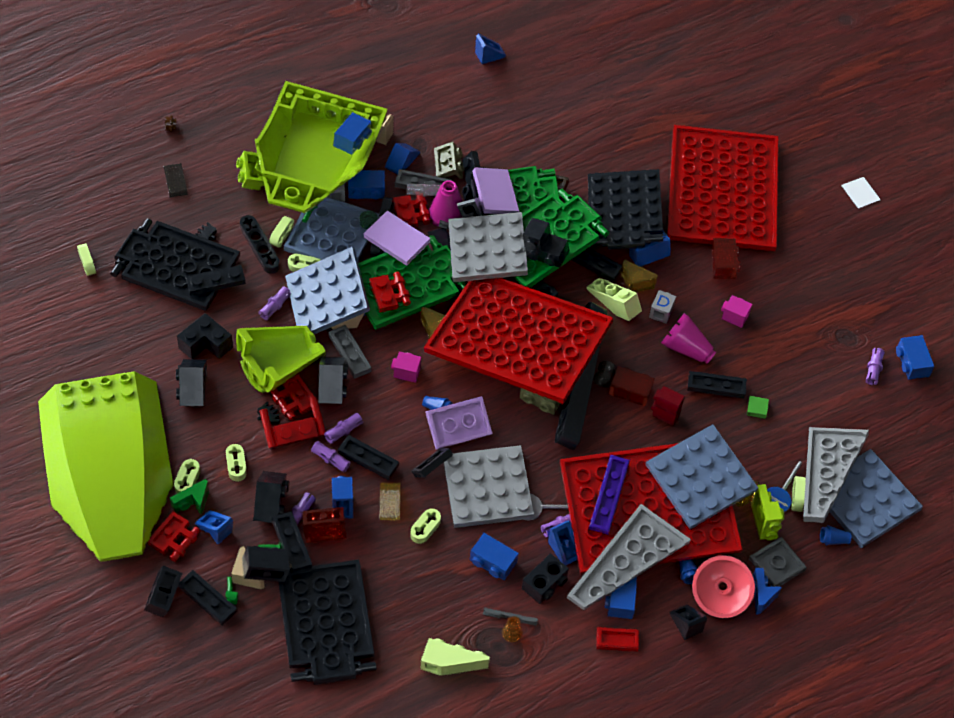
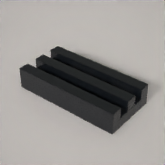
[411,448,453,478]

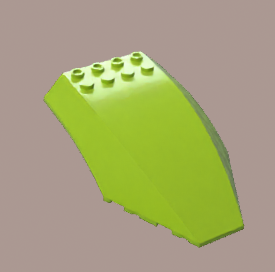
[255,81,388,213]
[38,371,174,562]

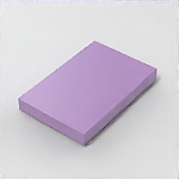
[473,167,519,214]
[363,211,430,266]
[425,396,493,450]

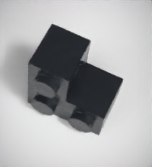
[523,218,569,268]
[177,313,233,359]
[318,357,348,404]
[176,359,207,406]
[253,471,290,523]

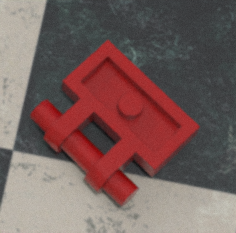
[393,192,430,228]
[369,272,411,313]
[270,374,314,421]
[147,511,201,562]

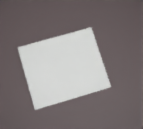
[841,177,880,208]

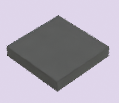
[749,537,807,587]

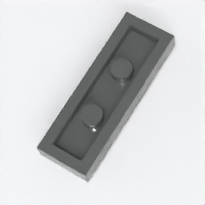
[395,169,452,195]
[329,325,371,379]

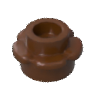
[165,115,176,132]

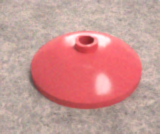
[692,556,755,618]

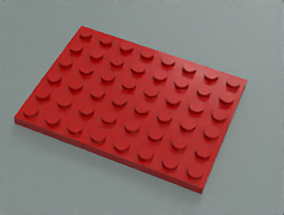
[667,125,778,252]
[424,278,613,404]
[560,443,742,575]

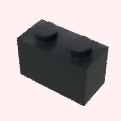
[242,546,290,582]

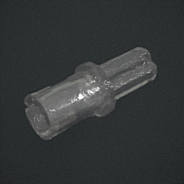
[407,182,441,197]

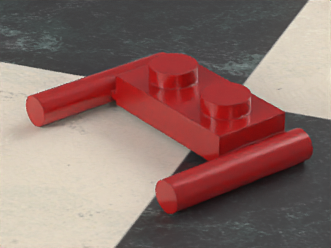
[259,397,326,449]

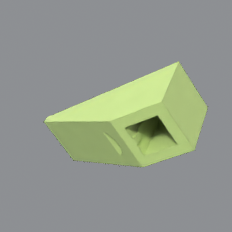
[586,278,642,321]
[421,638,490,675]

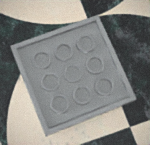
[448,212,528,282]
[444,445,534,528]

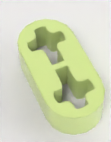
[269,216,294,247]
[77,244,96,276]
[288,254,320,272]
[226,444,247,481]
[174,459,200,494]
[791,476,806,512]
[411,509,441,544]

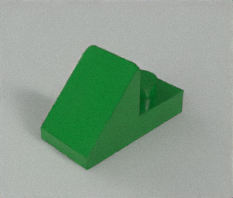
[170,479,209,515]

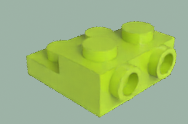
[236,151,264,190]
[751,484,784,540]

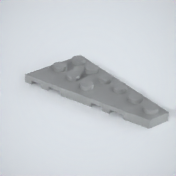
[803,427,869,523]
[567,504,691,610]

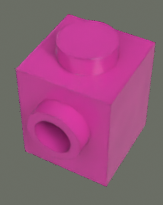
[721,295,752,328]
[391,352,421,383]

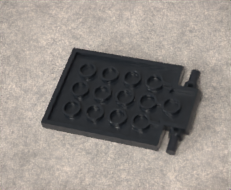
[588,169,663,250]
[110,218,240,311]
[278,560,376,685]

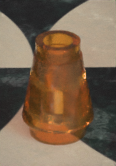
[502,616,523,642]

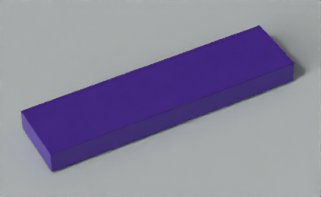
[589,455,630,535]

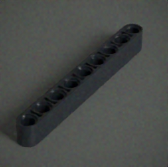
[554,302,607,450]

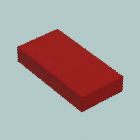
[596,627,639,652]

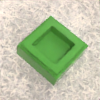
[747,396,769,419]

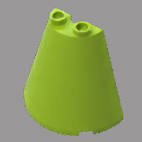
[236,326,326,393]

